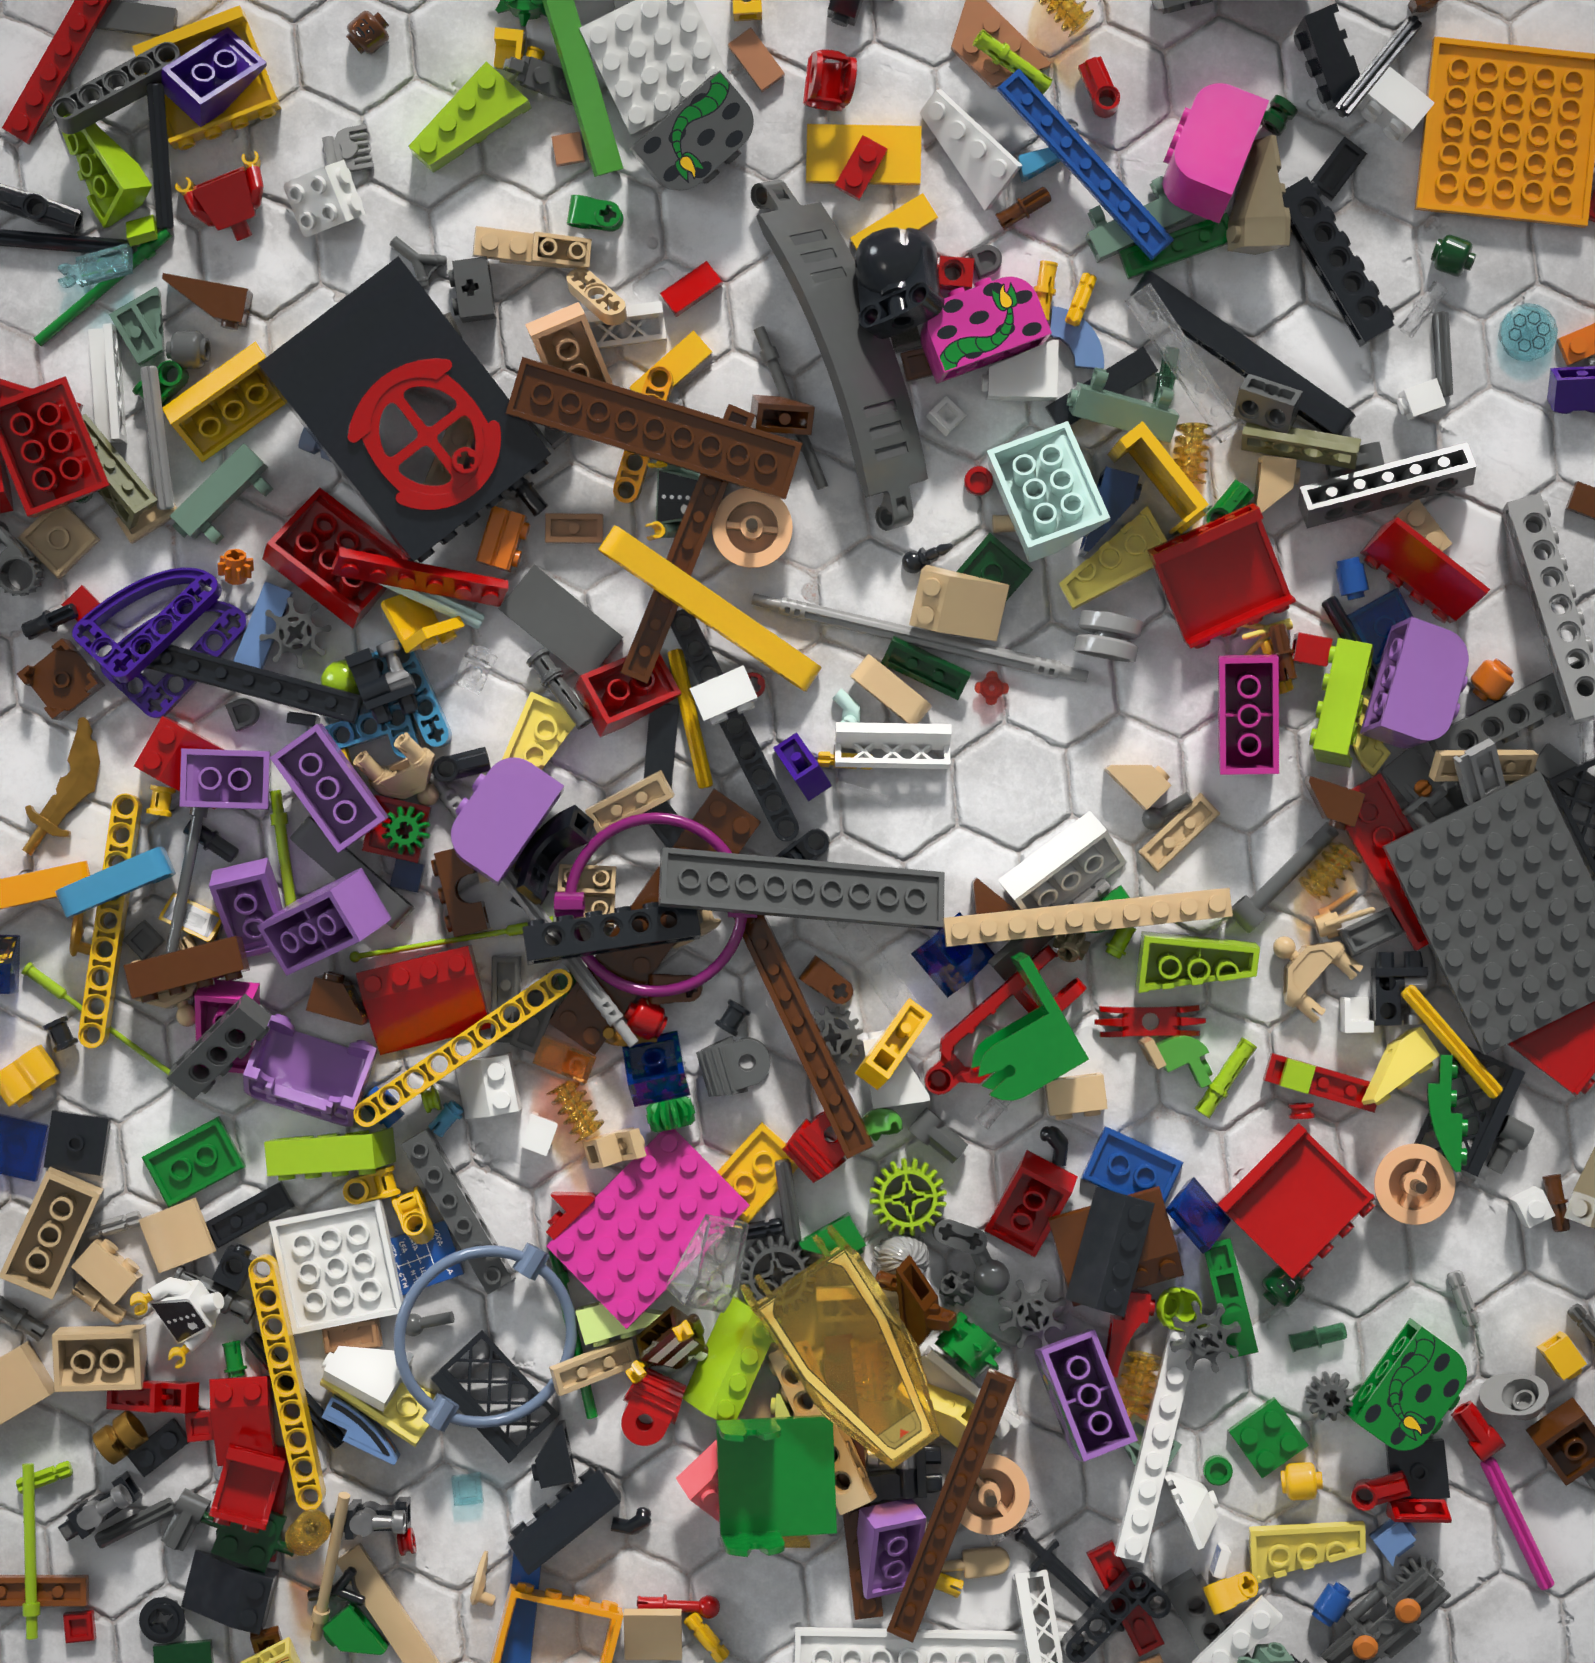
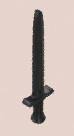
[1014,1527,1125,1632]

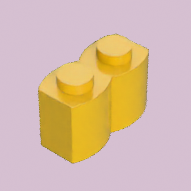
[0,1045,61,1108]

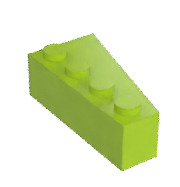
[408,61,532,173]
[1309,638,1374,768]
[1135,931,1260,993]
[264,1127,396,1181]

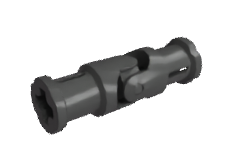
[173,1265,256,1324]

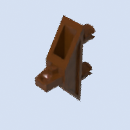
[875,1254,957,1364]

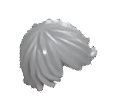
[871,1233,930,1275]

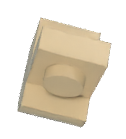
[582,1127,647,1169]

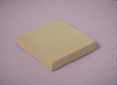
[18,505,101,579]
[623,1609,682,1660]

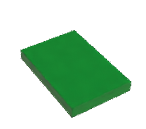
[142,1116,246,1208]

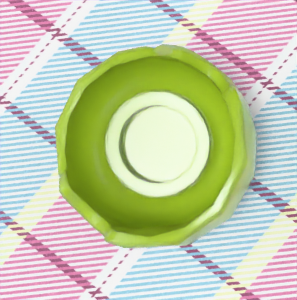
[321,659,360,695]
[1156,1287,1202,1332]

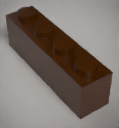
[124,936,250,1003]

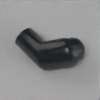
[1040,1126,1068,1166]
[611,1507,652,1535]

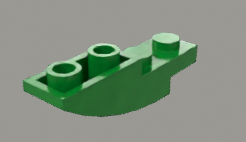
[1427,1055,1468,1172]
[1202,1238,1259,1359]

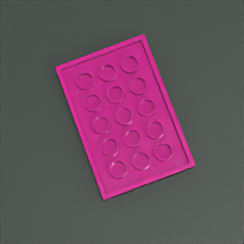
[546,1129,750,1329]

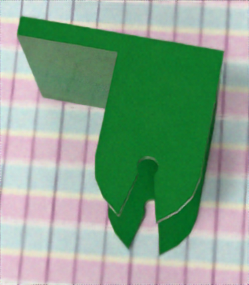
[971,952,1089,1101]
[716,1414,837,1557]

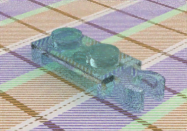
[58,243,133,288]

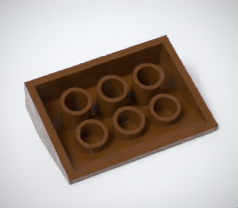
[1048,1186,1184,1307]

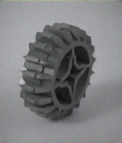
[739,1235,816,1314]

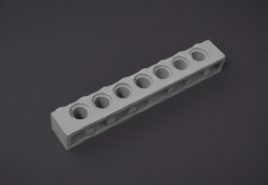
[1502,493,1595,726]

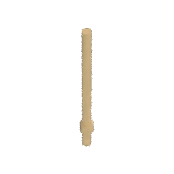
[310,1492,350,1641]

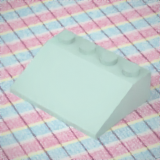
[987,421,1110,563]

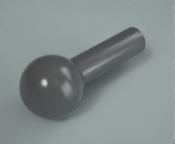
[1142,792,1193,830]
[406,1311,455,1336]

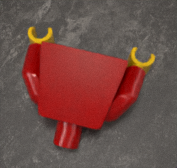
[175,151,264,241]

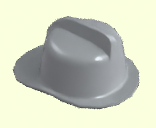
[1479,1374,1549,1421]

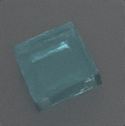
[451,1472,484,1506]

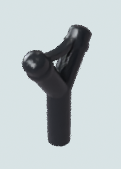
[307,1566,366,1606]

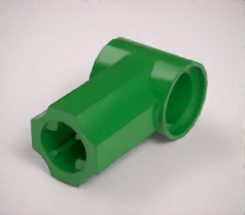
[1203,479,1254,525]

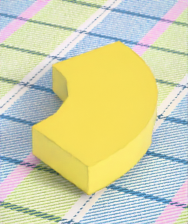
[1351,697,1391,776]

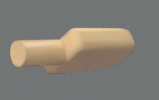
[942,1546,1010,1579]

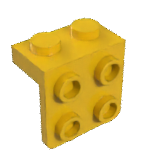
[381,594,465,653]

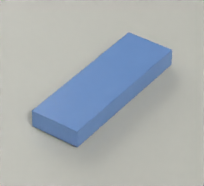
[234,581,293,669]

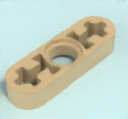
[567,268,627,326]

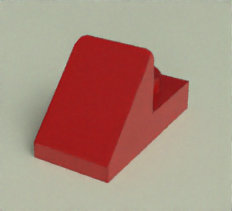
[546,1192,596,1240]

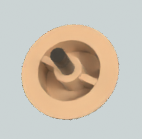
[712,488,793,568]
[1374,1144,1455,1225]
[960,1453,1030,1535]

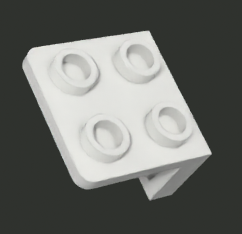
[283,160,366,237]

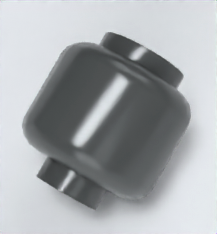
[166,331,211,369]

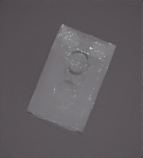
[665,1214,749,1313]

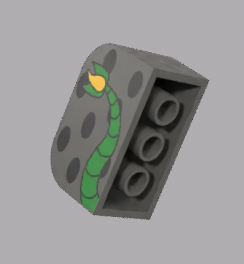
[629,70,754,190]

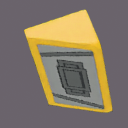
[158,892,222,943]

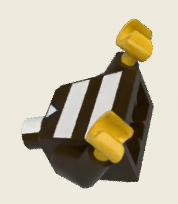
[625,1306,708,1384]

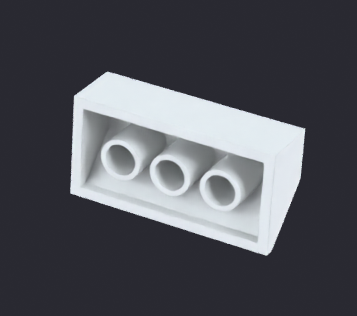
[998,811,1127,910]

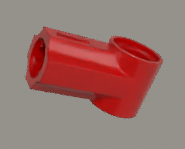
[1078,56,1120,118]
[1451,1401,1506,1462]
[1351,1470,1411,1511]

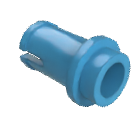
[428,1100,464,1137]

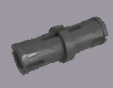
[0,1295,49,1342]

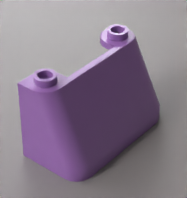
[243,1014,377,1127]

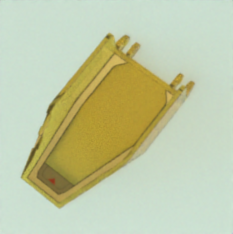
[740,1225,941,1469]

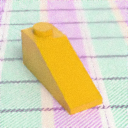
[855,998,932,1090]

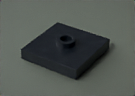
[44,1110,111,1176]
[1385,1439,1450,1499]

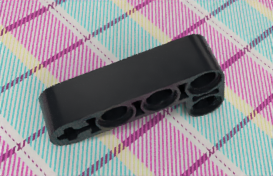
[1061,1567,1171,1663]

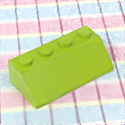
[683,1293,781,1420]

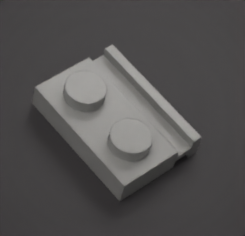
[1453,738,1506,805]

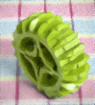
[869,1158,947,1236]

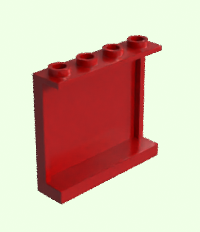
[1147,503,1296,649]
[1507,1001,1595,1096]
[1217,1123,1375,1280]

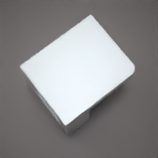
[1340,997,1374,1033]
[520,1112,558,1156]

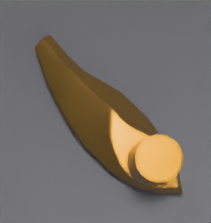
[69,913,91,957]
[603,1028,657,1047]

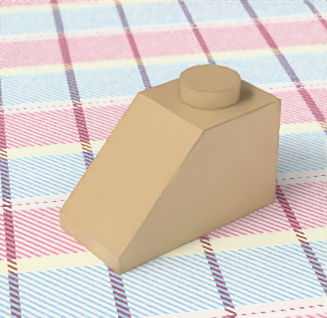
[1253,455,1300,513]
[1104,765,1172,810]

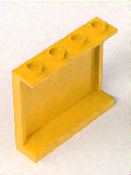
[132,5,281,150]
[1107,421,1209,535]

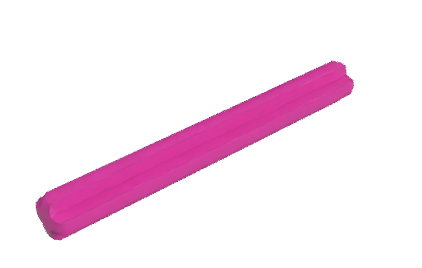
[1480,1457,1554,1591]

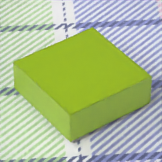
[126,215,158,246]
[1279,1058,1316,1094]

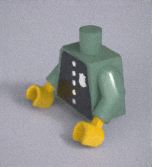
[645,461,700,541]

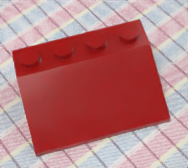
[0,376,110,518]
[262,487,409,629]
[1360,517,1490,623]
[356,944,491,1055]

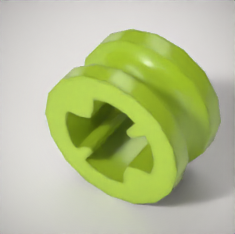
[421,1085,442,1113]

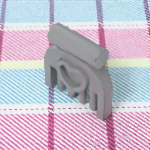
[322,124,374,172]

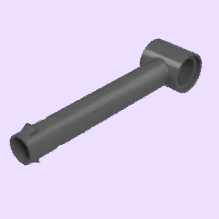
[1232,822,1339,933]

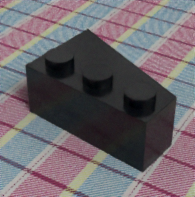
[1294,3,1360,110]

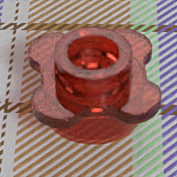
[974,671,1009,705]

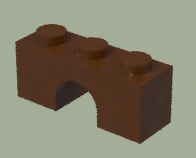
[431,848,491,937]

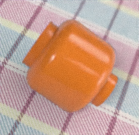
[1470,658,1514,702]

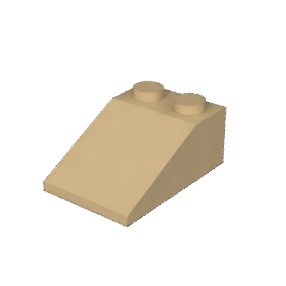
[909,565,1010,641]

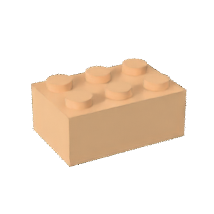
[525,302,613,384]

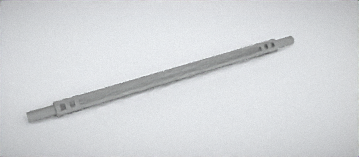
[751,593,1089,682]
[429,771,639,1048]

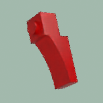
[1105,1289,1155,1378]
[106,1381,200,1414]

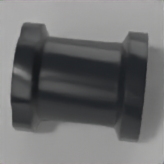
[715,999,751,1037]
[43,1016,79,1053]

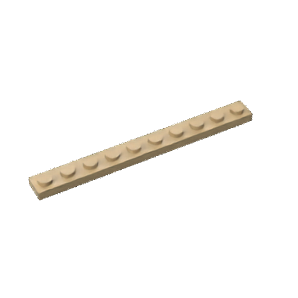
[943,888,1233,947]

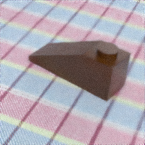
[162,273,253,330]

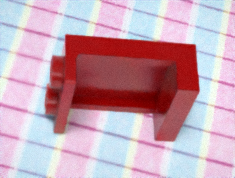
[209,1444,286,1533]

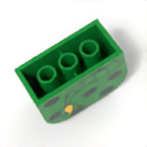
[1344,1318,1467,1451]

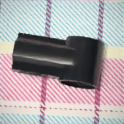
[433,747,491,782]

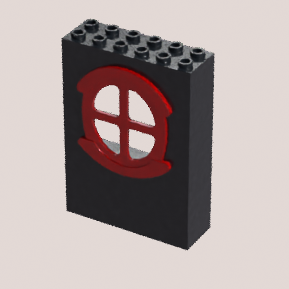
[258,256,551,563]

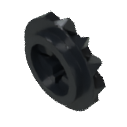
[139,1596,186,1643]

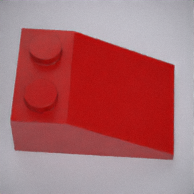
[574,654,682,738]
[134,716,225,810]
[984,1150,1078,1257]
[209,1376,276,1466]

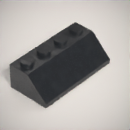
[1065,1186,1155,1317]
[508,1465,621,1576]

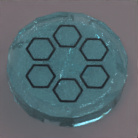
[1498,303,1558,362]

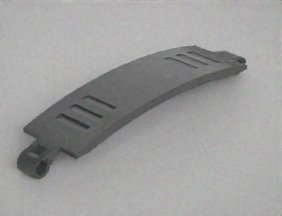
[751,179,928,531]

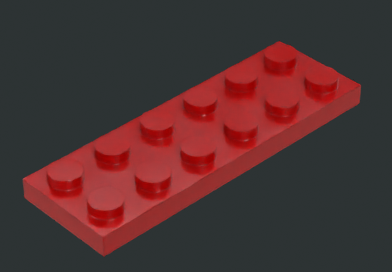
[1345,773,1429,951]

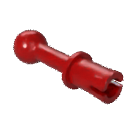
[637,1594,720,1619]

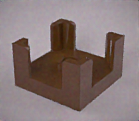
[17,638,105,721]

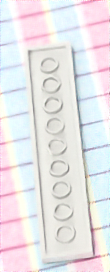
[795,1627,1083,1663]

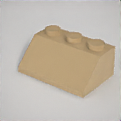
[52,1324,147,1392]

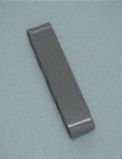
[51,42,181,134]
[290,816,414,930]

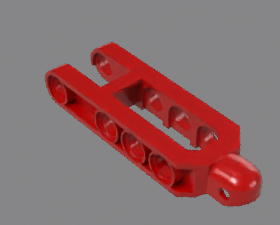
[924,945,1087,1095]

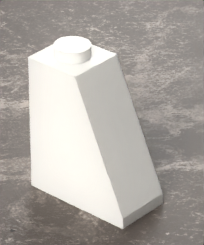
[981,340,1059,402]
[863,1031,930,1109]
[321,1346,414,1412]

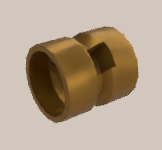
[93,1411,149,1465]

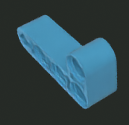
[374,642,452,748]
[324,705,421,758]
[55,847,176,918]

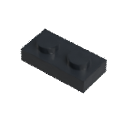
[127,1418,189,1477]

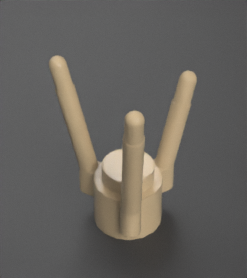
[1313,889,1375,939]

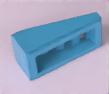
[1017,147,1061,183]

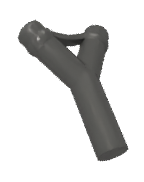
[389,236,447,289]

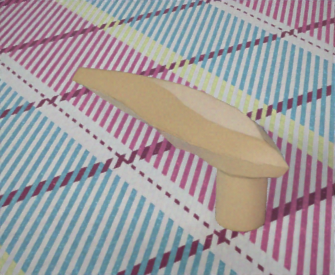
[672,910,721,949]
[470,1551,496,1607]

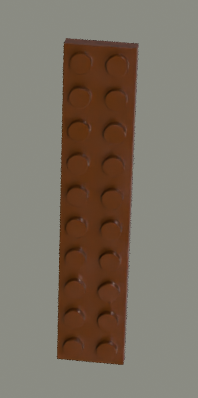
[506,357,803,500]
[549,788,761,1055]

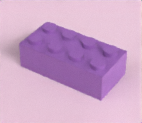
[270,723,388,853]

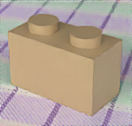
[1045,1072,1108,1120]
[71,1237,143,1305]

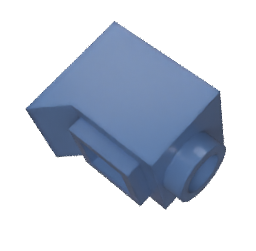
[1369,1519,1417,1566]

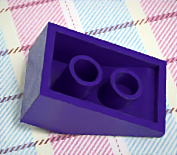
[162,27,267,127]

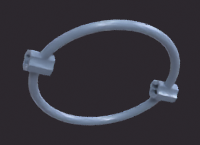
[393,1242,577,1432]

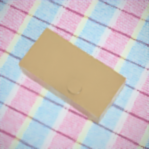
[0,1167,103,1300]
[0,1340,54,1425]

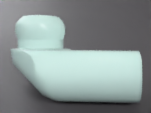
[832,688,861,723]

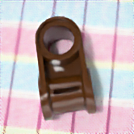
[799,955,853,1004]
[648,974,703,1004]

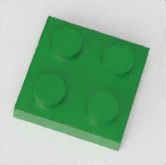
[1227,1397,1309,1478]

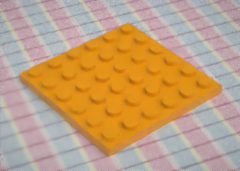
[1414,37,1595,228]

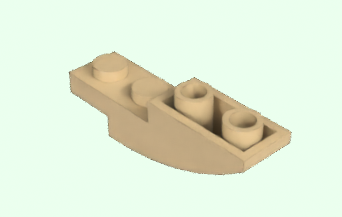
[472,226,592,269]

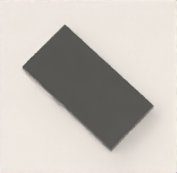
[498,565,624,675]

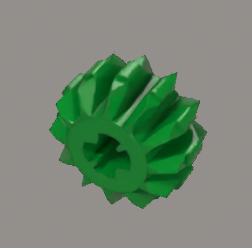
[382,806,431,855]
[646,1096,695,1132]

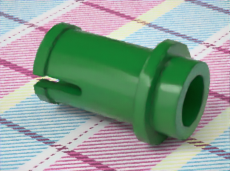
[222,1340,247,1378]

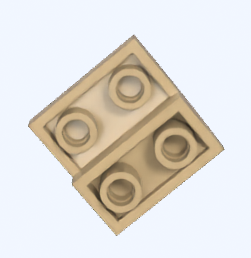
[556,864,617,928]
[138,1198,216,1273]

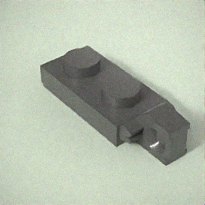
[503,55,573,105]
[510,973,558,1054]

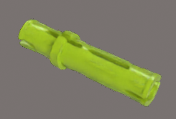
[972,29,1053,94]
[1194,1037,1257,1119]

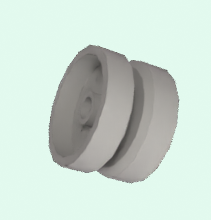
[1073,610,1143,662]

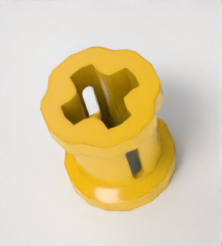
[146,785,176,817]

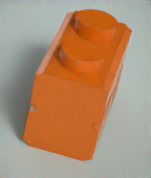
[476,506,530,573]

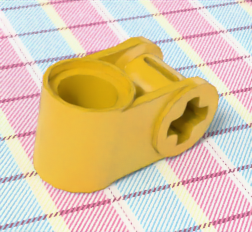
[343,1165,401,1204]
[391,1185,435,1245]
[1202,1572,1258,1615]

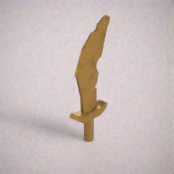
[22,717,100,856]

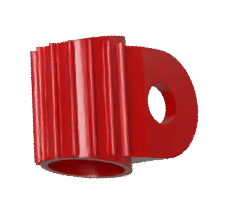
[803,50,857,112]
[782,1111,846,1183]
[621,1368,686,1446]

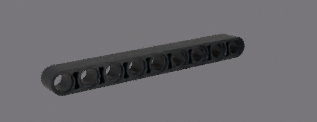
[1130,271,1356,436]
[671,609,799,841]

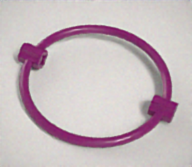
[554,812,757,997]

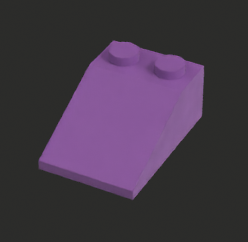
[180,748,271,810]
[209,858,283,957]
[857,1499,926,1599]

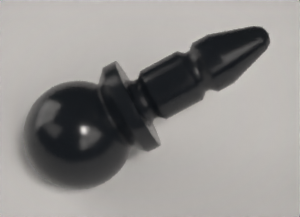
[902,543,953,573]

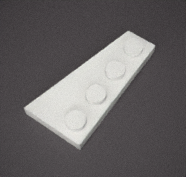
[919,89,1023,211]

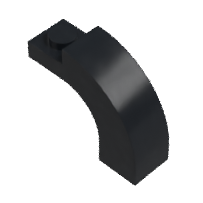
[514,805,594,905]

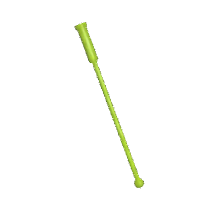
[349,916,554,963]
[21,962,170,1075]

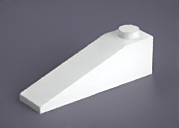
[1164,1469,1220,1550]

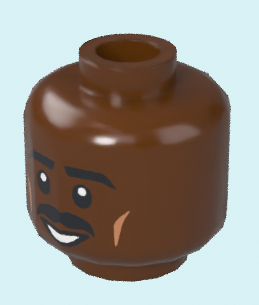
[346,11,389,54]

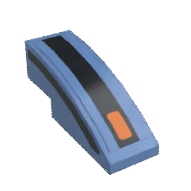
[321,1394,401,1465]

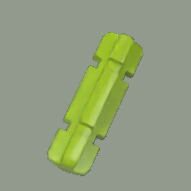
[16,1461,73,1494]

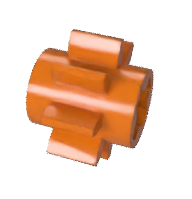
[217,549,254,585]

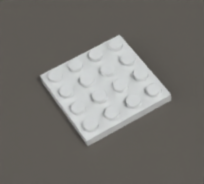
[579,0,733,135]
[269,1199,403,1335]

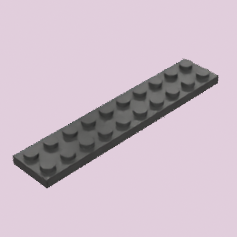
[658,847,945,930]

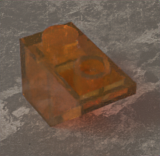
[532,1034,597,1084]

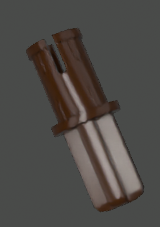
[995,187,1051,231]
[1269,624,1298,682]
[1542,1174,1570,1232]

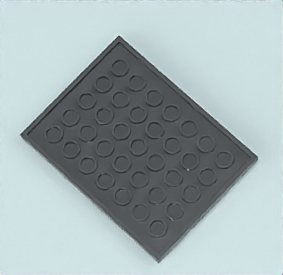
[1382,771,1595,1055]

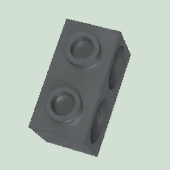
[1233,374,1303,434]

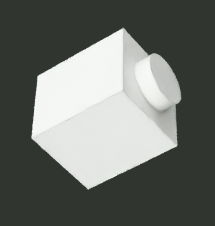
[1397,378,1446,421]
[1509,1186,1555,1228]

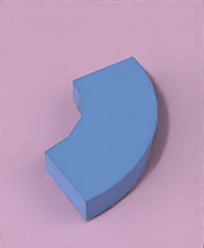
[1050,306,1104,369]

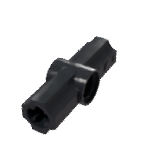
[0,183,83,235]

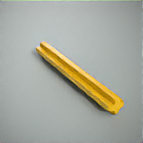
[668,649,713,789]
[1401,985,1503,1099]

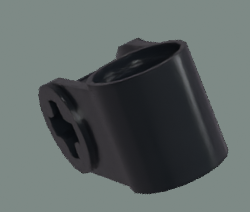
[775,828,830,860]

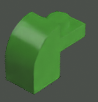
[1156,1035,1213,1088]

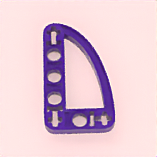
[72,568,222,683]
[100,601,249,718]

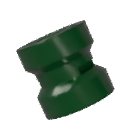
[1260,95,1298,136]

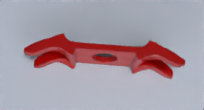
[1094,1005,1206,1037]

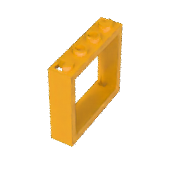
[490,1582,623,1663]

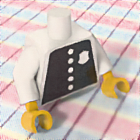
[130,1277,224,1369]

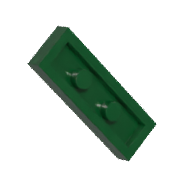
[881,636,971,700]

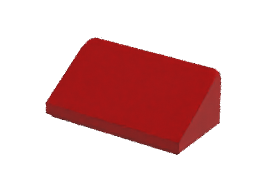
[660,261,723,317]
[1386,1499,1452,1523]

